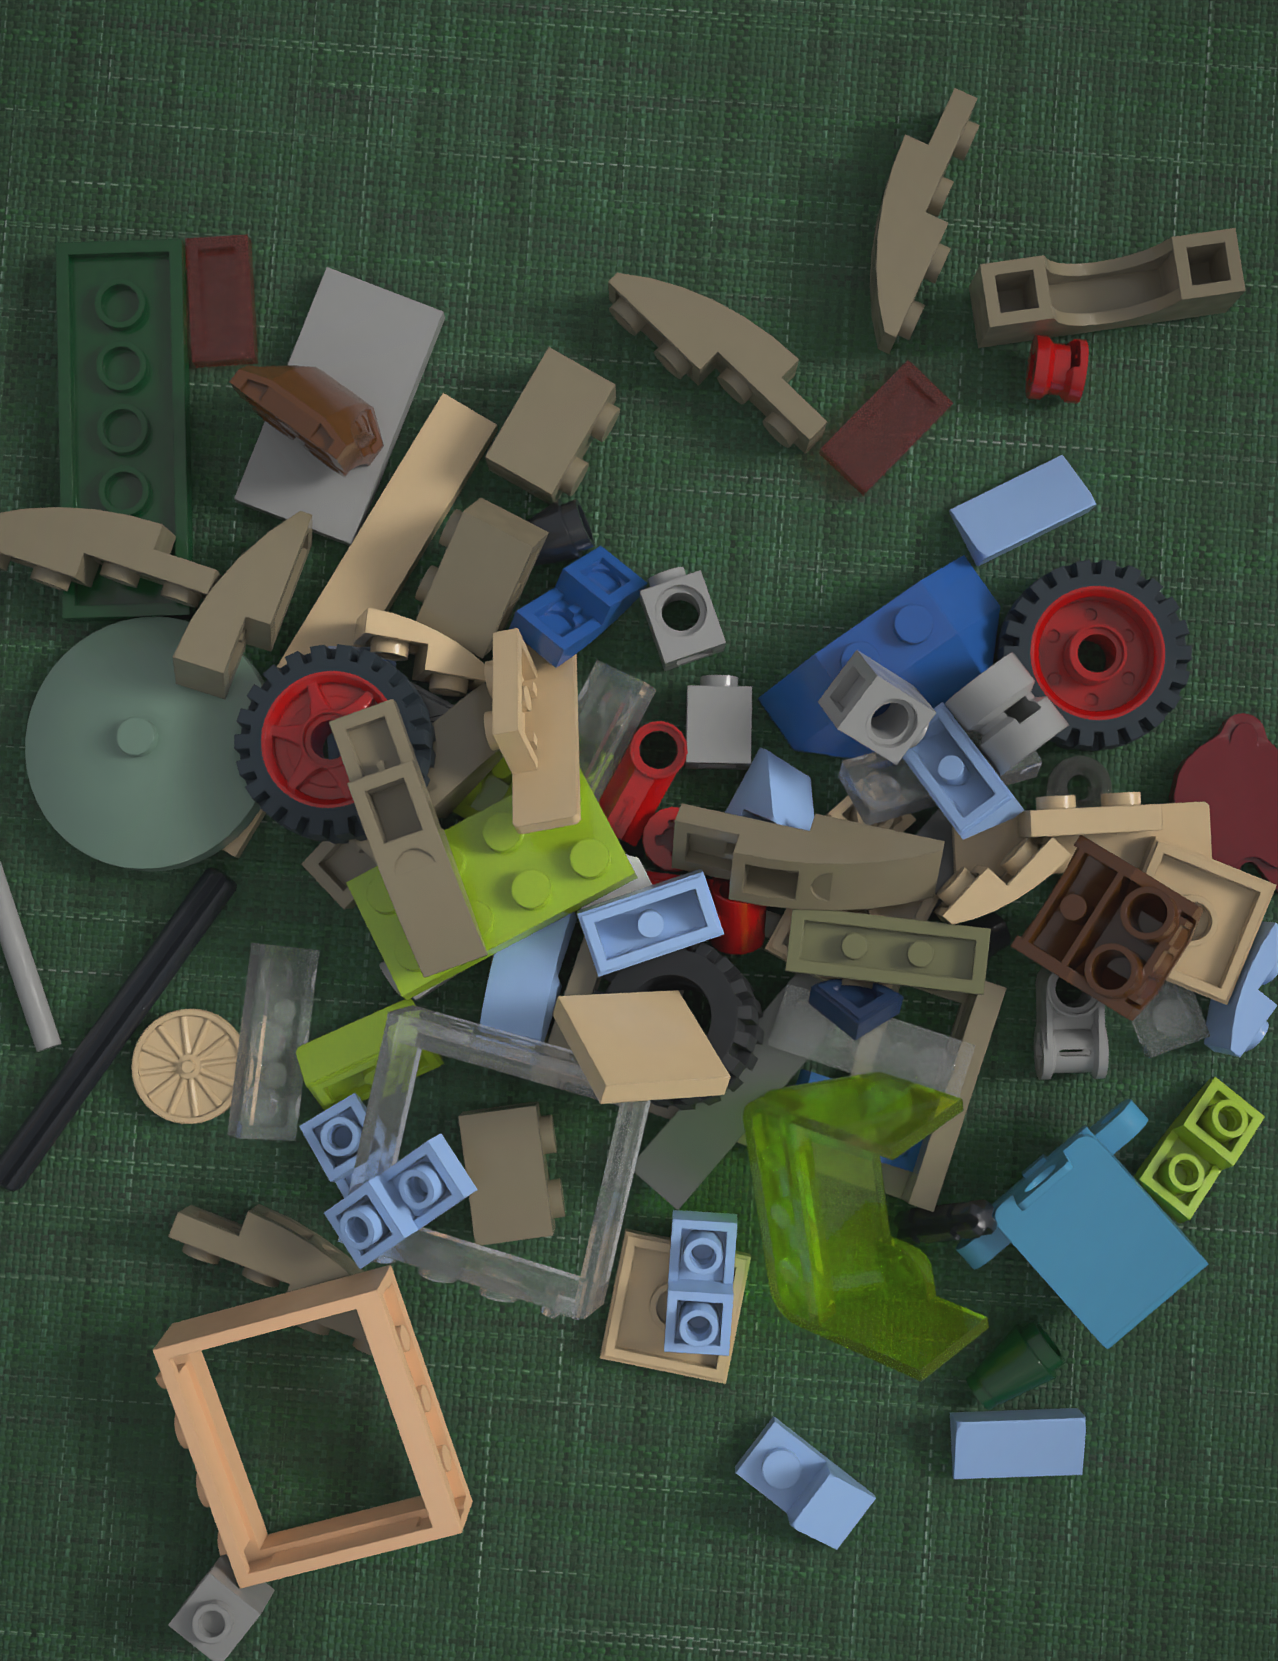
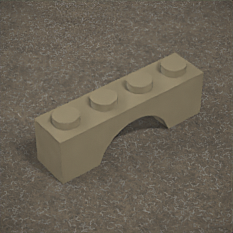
[969,228,1246,348]

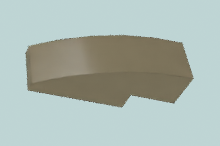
[173,511,312,699]

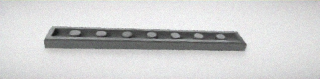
[629,808,954,1210]

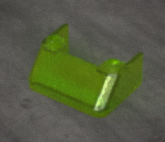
[743,1071,989,1382]

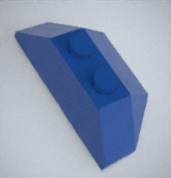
[757,555,1000,764]

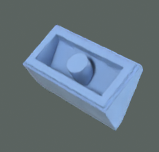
[949,455,1097,567]
[902,702,1024,840]
[577,869,724,977]
[950,1408,1086,1479]

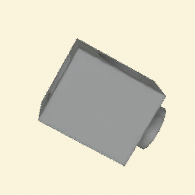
[640,567,726,671]
[818,650,936,765]
[685,675,752,770]
[168,1554,275,1661]

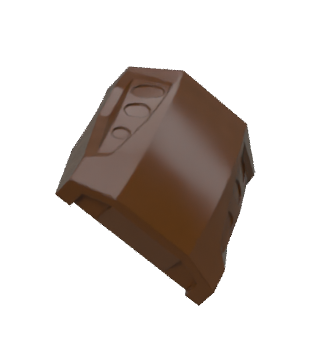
[229,365,384,477]
[1011,835,1204,1021]

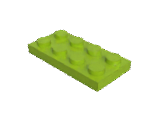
[346,768,638,1000]

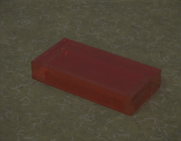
[185,234,258,368]
[819,360,953,496]

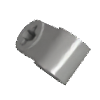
[1034,966,1109,1080]

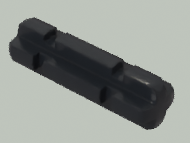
[893,1199,997,1246]

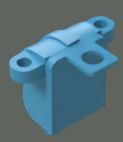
[956,1099,1208,1349]

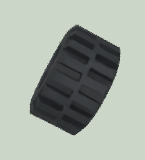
[594,942,764,1110]

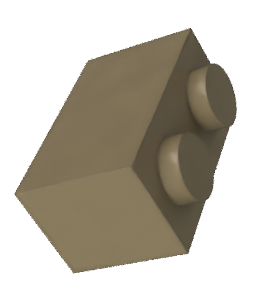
[485,347,620,505]
[415,498,549,659]
[458,1101,566,1246]

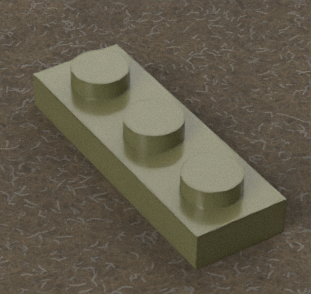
[785,909,991,995]

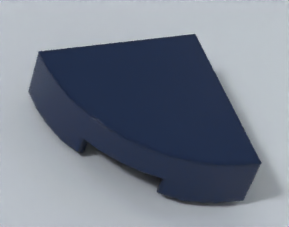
[808,979,904,1041]

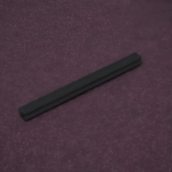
[0,867,237,1192]

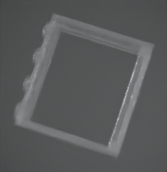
[338,1005,651,1320]

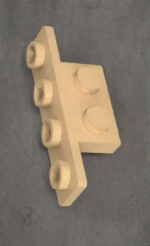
[484,628,581,834]
[952,792,1212,877]

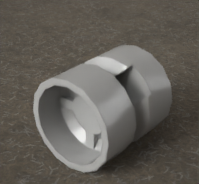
[945,652,1069,776]

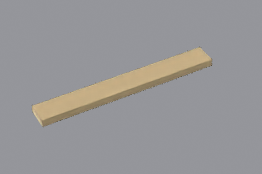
[222,393,498,858]

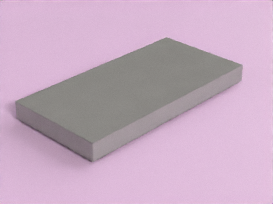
[234,267,445,546]

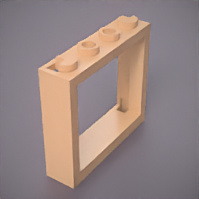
[153,1265,473,1589]

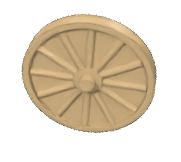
[131,1009,248,1124]

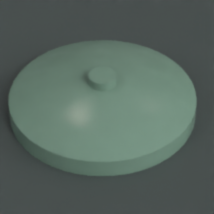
[25,616,265,872]

